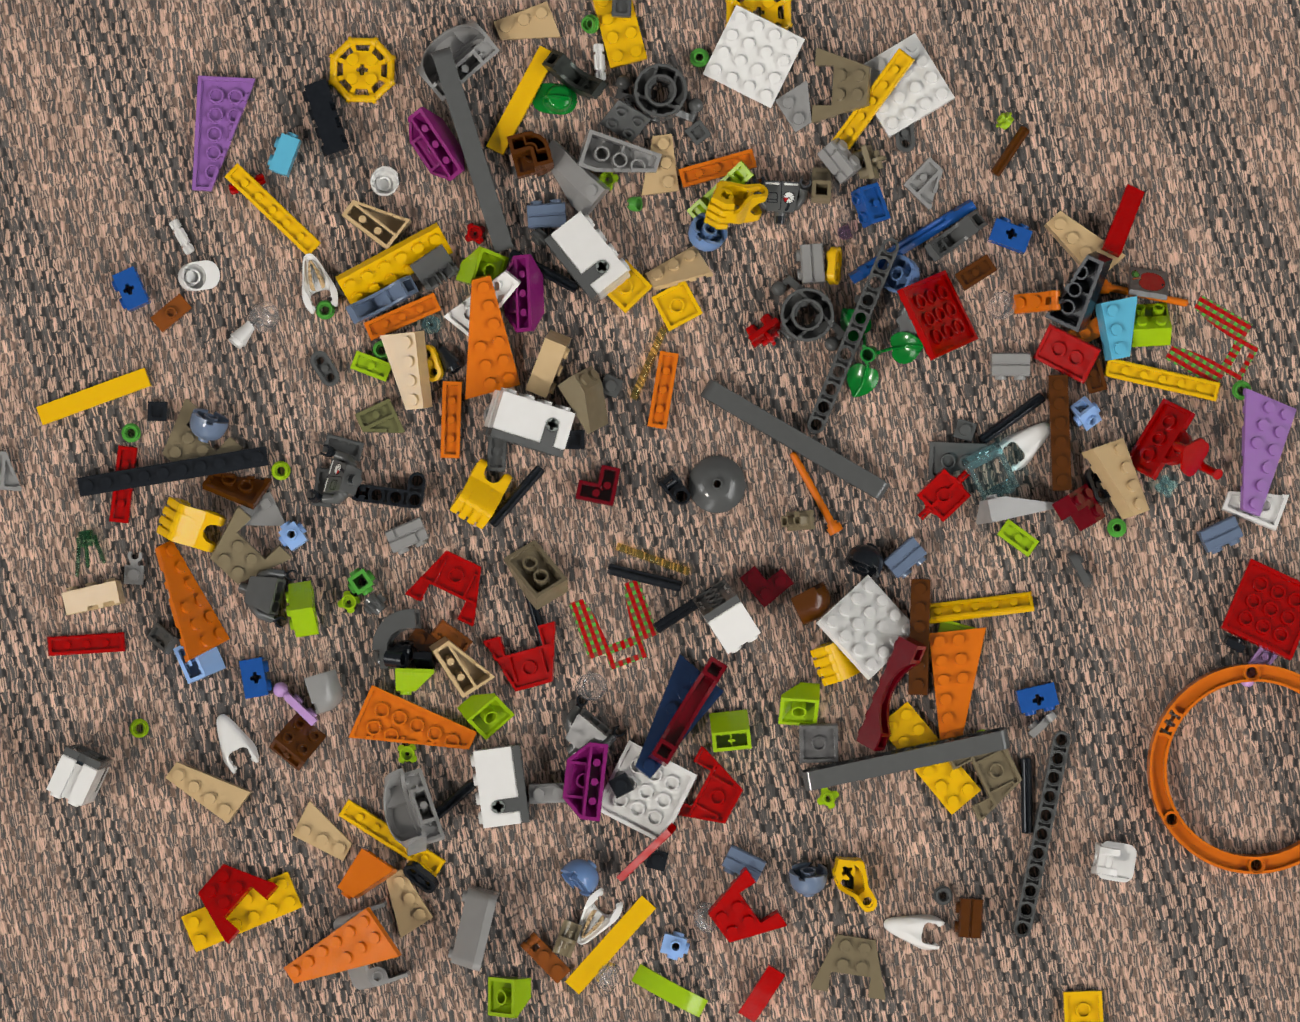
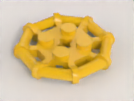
[725,0,793,30]
[328,36,396,104]

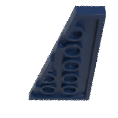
[635,654,724,779]

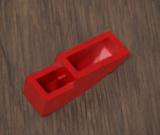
[738,964,785,1022]

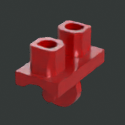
[746,313,780,348]

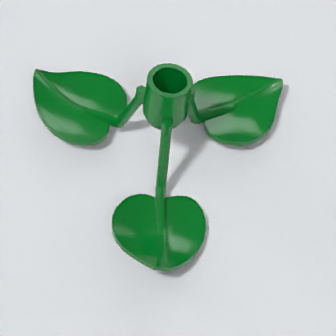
[840,308,924,398]

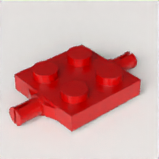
[916,468,971,522]

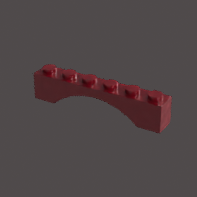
[856,636,927,751]
[649,656,728,766]

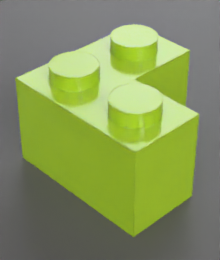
[285,580,319,638]

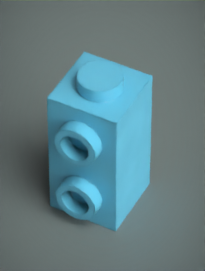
[267,132,302,178]

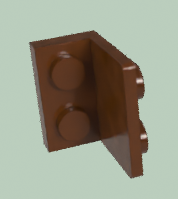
[269,713,326,771]

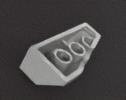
[578,129,662,173]
[549,139,610,215]
[976,494,1054,525]

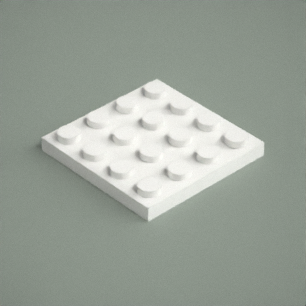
[703,5,805,108]
[864,33,955,138]
[816,575,910,680]
[601,740,698,844]

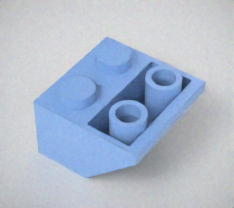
[173,645,226,684]

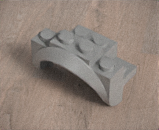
[414,19,500,101]
[383,768,445,856]

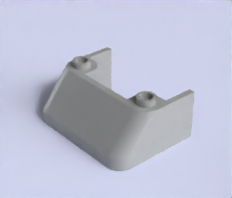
[448,885,500,972]
[333,901,410,990]

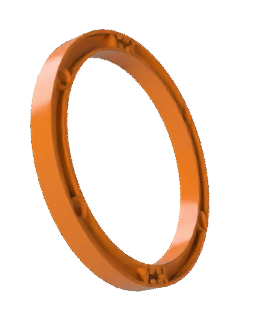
[1147,663,1300,874]

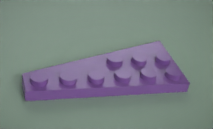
[192,76,256,192]
[1240,388,1297,516]

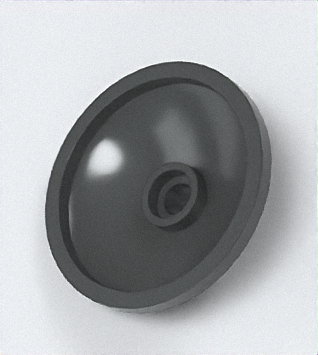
[688,456,746,513]

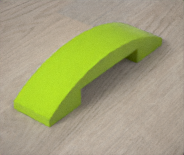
[687,161,754,219]
[631,964,708,1017]

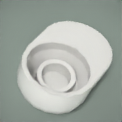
[178,260,220,291]

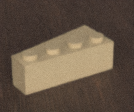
[1044,211,1126,271]
[380,331,433,410]
[1081,438,1150,519]
[165,761,252,823]

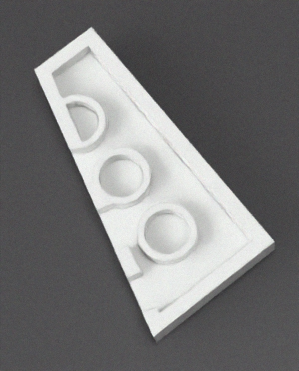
[443,270,521,336]

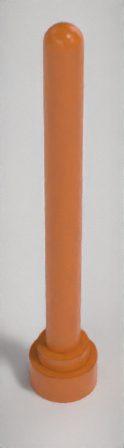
[1100,279,1188,307]
[790,452,843,536]

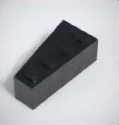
[302,78,351,160]
[1045,251,1113,332]

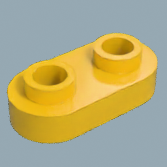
[825,246,842,285]
[426,344,444,382]

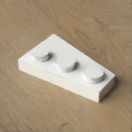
[1221,491,1289,531]

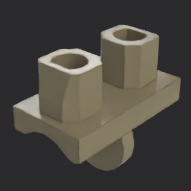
[853,144,887,180]
[781,510,815,531]
[552,919,583,958]

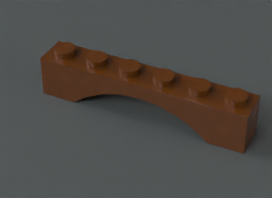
[1046,375,1072,492]
[908,579,932,695]

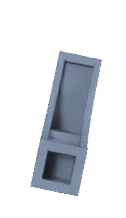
[345,275,419,325]

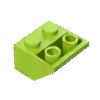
[1132,303,1172,347]
[709,709,752,752]

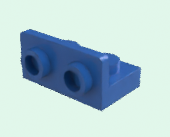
[851,182,891,228]

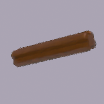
[991,126,1030,177]

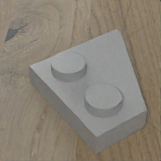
[775,81,812,133]
[902,157,943,210]
[0,451,22,491]
[235,492,285,526]

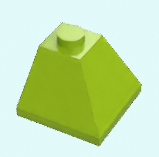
[456,246,509,286]
[395,668,436,695]
[778,682,820,726]
[457,693,515,740]
[488,977,531,1018]

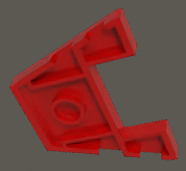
[406,550,482,627]
[483,621,556,692]
[678,746,744,824]
[198,864,278,944]
[708,866,787,943]

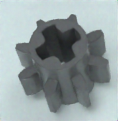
[363,592,387,616]

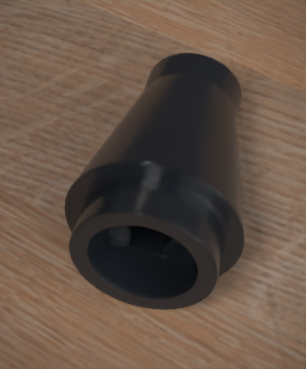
[437,346,463,375]

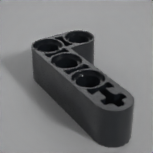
[350,472,427,509]

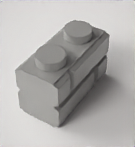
[817,138,862,184]
[796,243,825,285]
[990,353,1030,380]
[385,517,429,555]
[529,782,565,804]

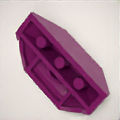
[408,107,465,181]
[504,254,545,333]
[562,742,609,822]

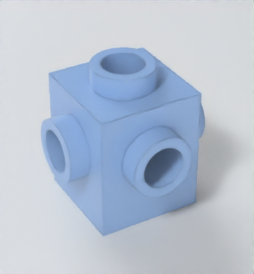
[1070,396,1102,431]
[278,521,309,551]
[660,931,690,960]

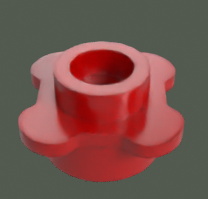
[465,223,486,244]

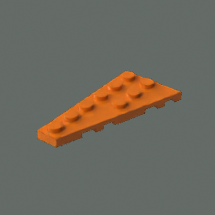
[465,274,521,400]
[155,541,230,663]
[929,627,986,740]
[348,685,477,750]
[284,907,402,984]

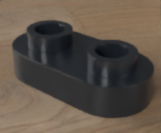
[1084,468,1111,504]
[403,861,438,893]

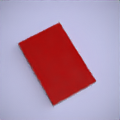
[1033,323,1102,384]

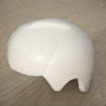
[370,166,399,196]

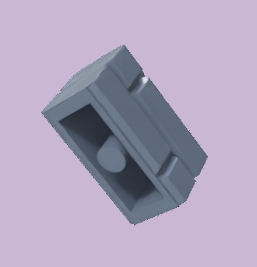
[527,199,567,229]
[1197,515,1243,554]
[884,536,927,579]
[721,844,766,882]

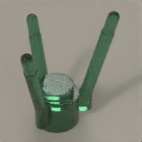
[75,530,106,577]

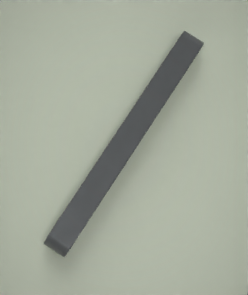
[431,47,514,253]
[807,238,900,433]
[700,379,890,501]
[801,727,1011,791]
[1012,731,1071,937]

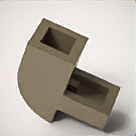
[810,167,832,204]

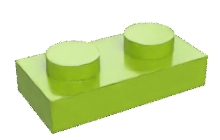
[350,351,391,382]
[996,519,1039,557]

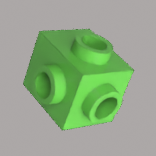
[347,568,376,596]

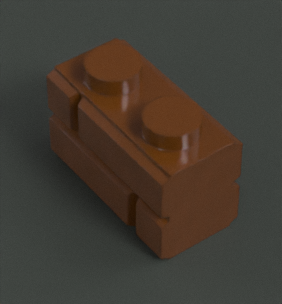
[954,897,984,938]

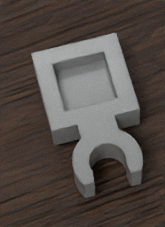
[124,551,145,585]
[1027,711,1057,738]

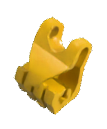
[704,180,768,229]
[450,458,512,529]
[156,497,227,553]
[810,642,860,686]
[832,856,877,912]

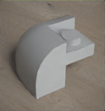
[304,669,343,715]

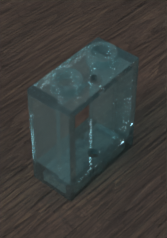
[962,442,1019,500]

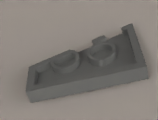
[928,441,988,480]

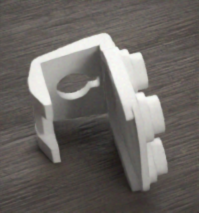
[1091,841,1137,882]

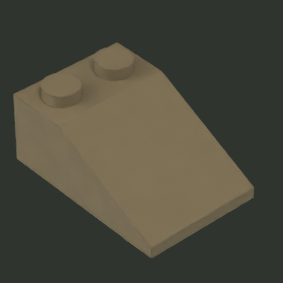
[557,366,609,434]
[503,540,568,610]

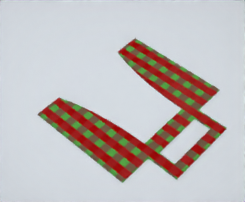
[1165,295,1259,382]
[569,581,658,670]

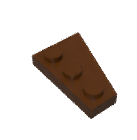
[202,473,272,510]

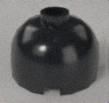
[844,543,884,578]

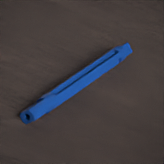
[848,199,976,284]

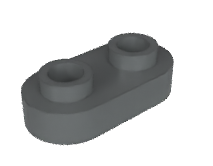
[895,123,915,153]
[310,351,340,387]
[1067,551,1093,588]

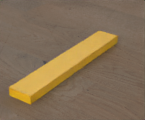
[486,46,551,156]
[832,48,915,150]
[224,163,321,255]
[1104,359,1220,402]
[36,368,151,425]
[930,591,1034,624]
[338,799,446,877]
[565,895,656,994]

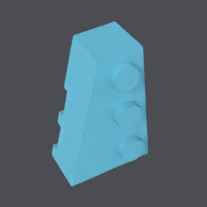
[1095,296,1137,361]

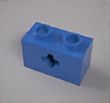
[987,217,1033,254]
[111,266,151,312]
[239,657,273,699]
[1015,682,1059,716]

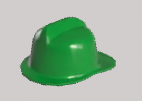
[532,83,577,115]

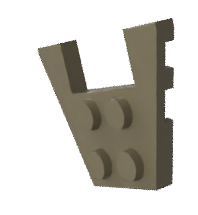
[811,48,872,123]
[162,399,243,479]
[210,505,292,584]
[949,749,1022,822]
[811,934,885,1000]

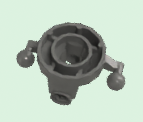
[615,63,704,124]
[771,275,845,351]

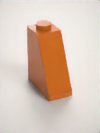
[337,848,398,899]

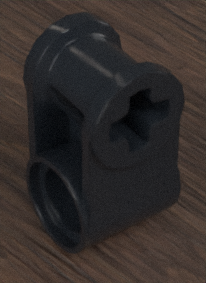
[657,469,690,506]
[383,640,414,668]

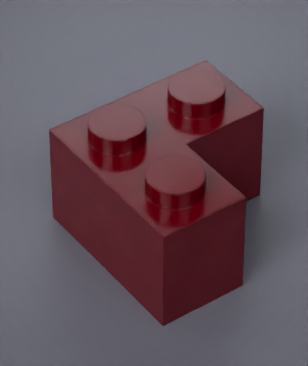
[575,465,621,507]
[1052,484,1106,531]
[739,566,794,608]

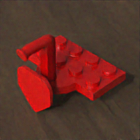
[1130,398,1223,480]

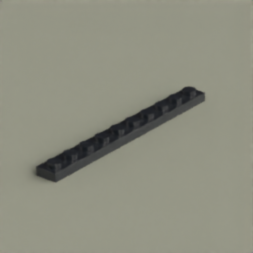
[77,446,270,497]

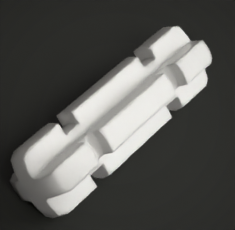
[593,43,606,80]
[169,219,195,255]

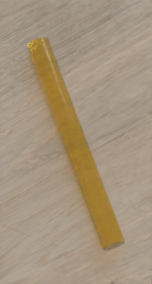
[630,327,667,400]
[616,543,690,576]

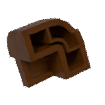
[507,131,554,179]
[790,581,831,626]

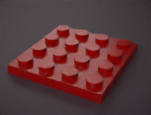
[897,270,979,361]
[1220,559,1300,661]

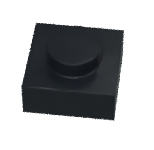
[147,402,168,422]
[565,430,585,450]
[1223,636,1246,653]
[412,651,436,669]
[608,772,635,799]
[645,850,669,872]

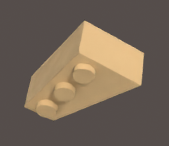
[342,200,412,250]
[525,330,572,398]
[62,578,126,615]
[429,636,495,698]

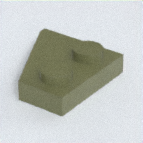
[354,398,405,433]

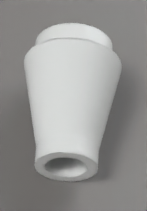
[228,320,256,349]

